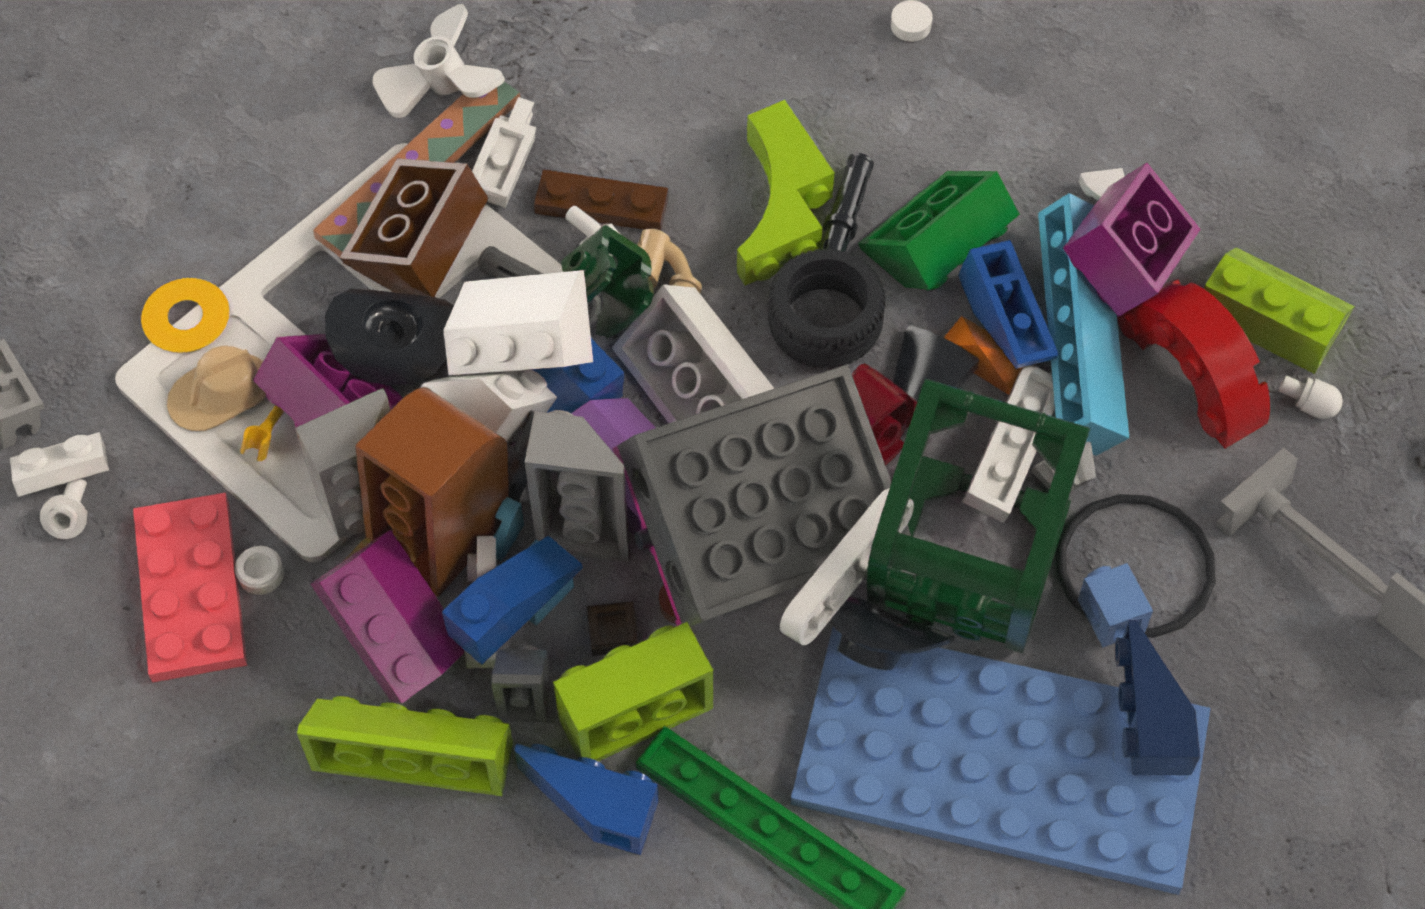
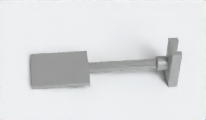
[1216,447,1425,660]

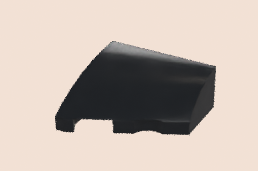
[893,325,979,401]

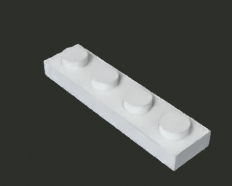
[962,365,1055,523]

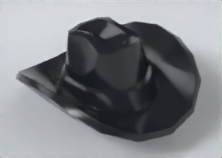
[325,289,454,386]
[830,595,955,670]

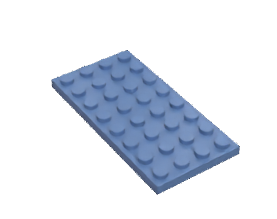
[790,627,1210,895]

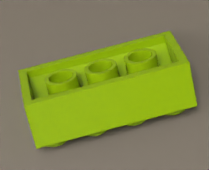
[297,696,513,796]

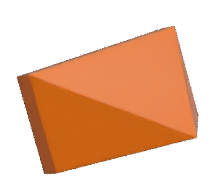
[944,316,1035,395]

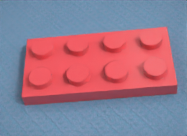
[133,493,247,683]

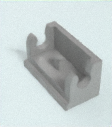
[0,339,44,449]

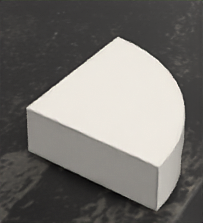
[1079,168,1124,200]

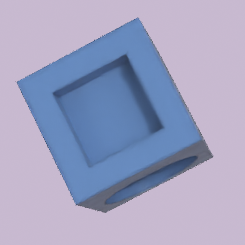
[1078,563,1153,647]

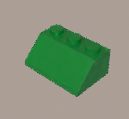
[858,171,1020,291]

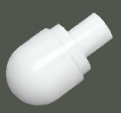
[1278,375,1343,419]

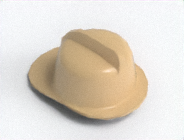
[167,345,266,431]

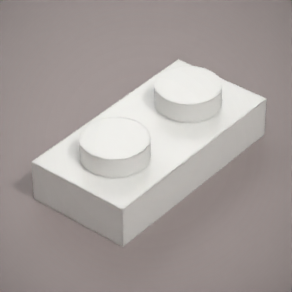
[10,432,109,497]

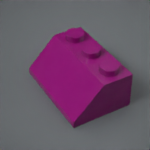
[253,334,403,427]
[310,530,465,703]

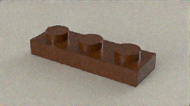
[534,169,669,231]

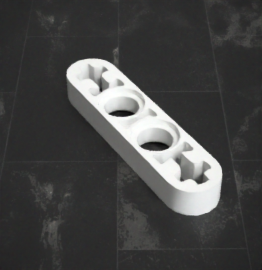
[780,488,914,645]

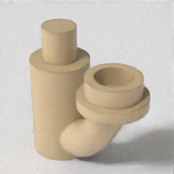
[638,229,702,293]

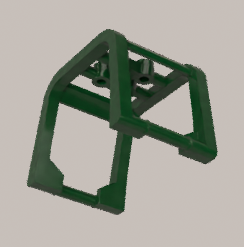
[867,379,1090,654]

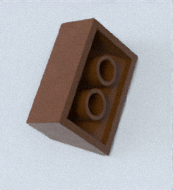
[340,158,489,297]

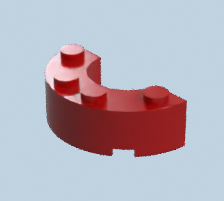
[1117,279,1270,449]

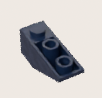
[1115,620,1200,775]

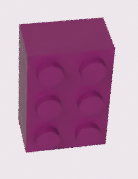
[1063,162,1201,317]

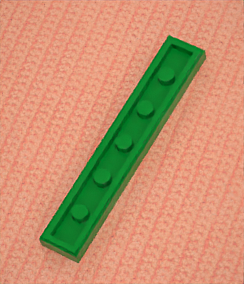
[636,725,906,909]

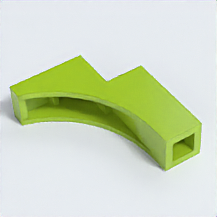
[737,99,835,286]

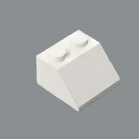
[420,369,557,444]

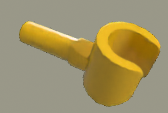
[240,405,284,461]

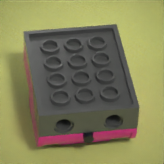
[612,364,911,626]

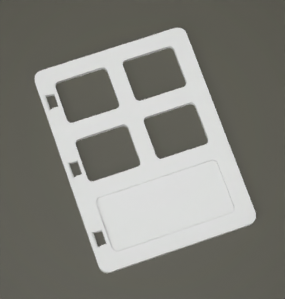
[115,143,602,562]

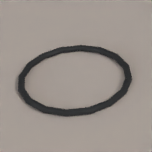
[1057,494,1216,638]

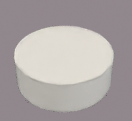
[891,0,932,42]
[235,546,284,595]

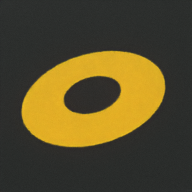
[141,278,229,352]

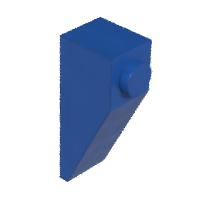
[958,240,1059,369]
[442,535,583,665]

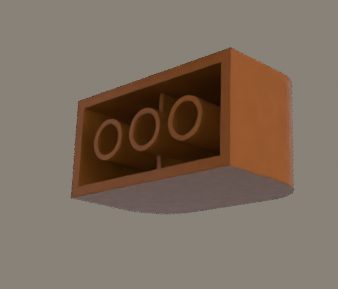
[355,387,508,597]

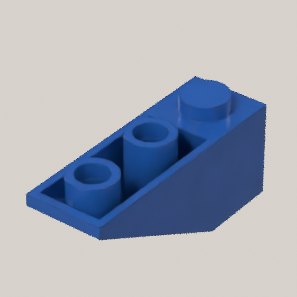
[514,744,659,855]

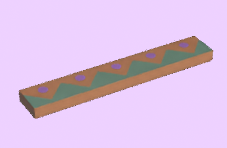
[313,82,520,257]

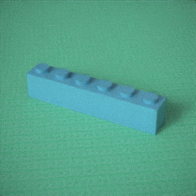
[1038,193,1129,456]

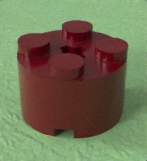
[852,363,917,466]

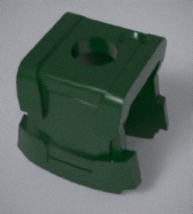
[561,225,654,338]

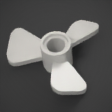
[373,4,505,118]

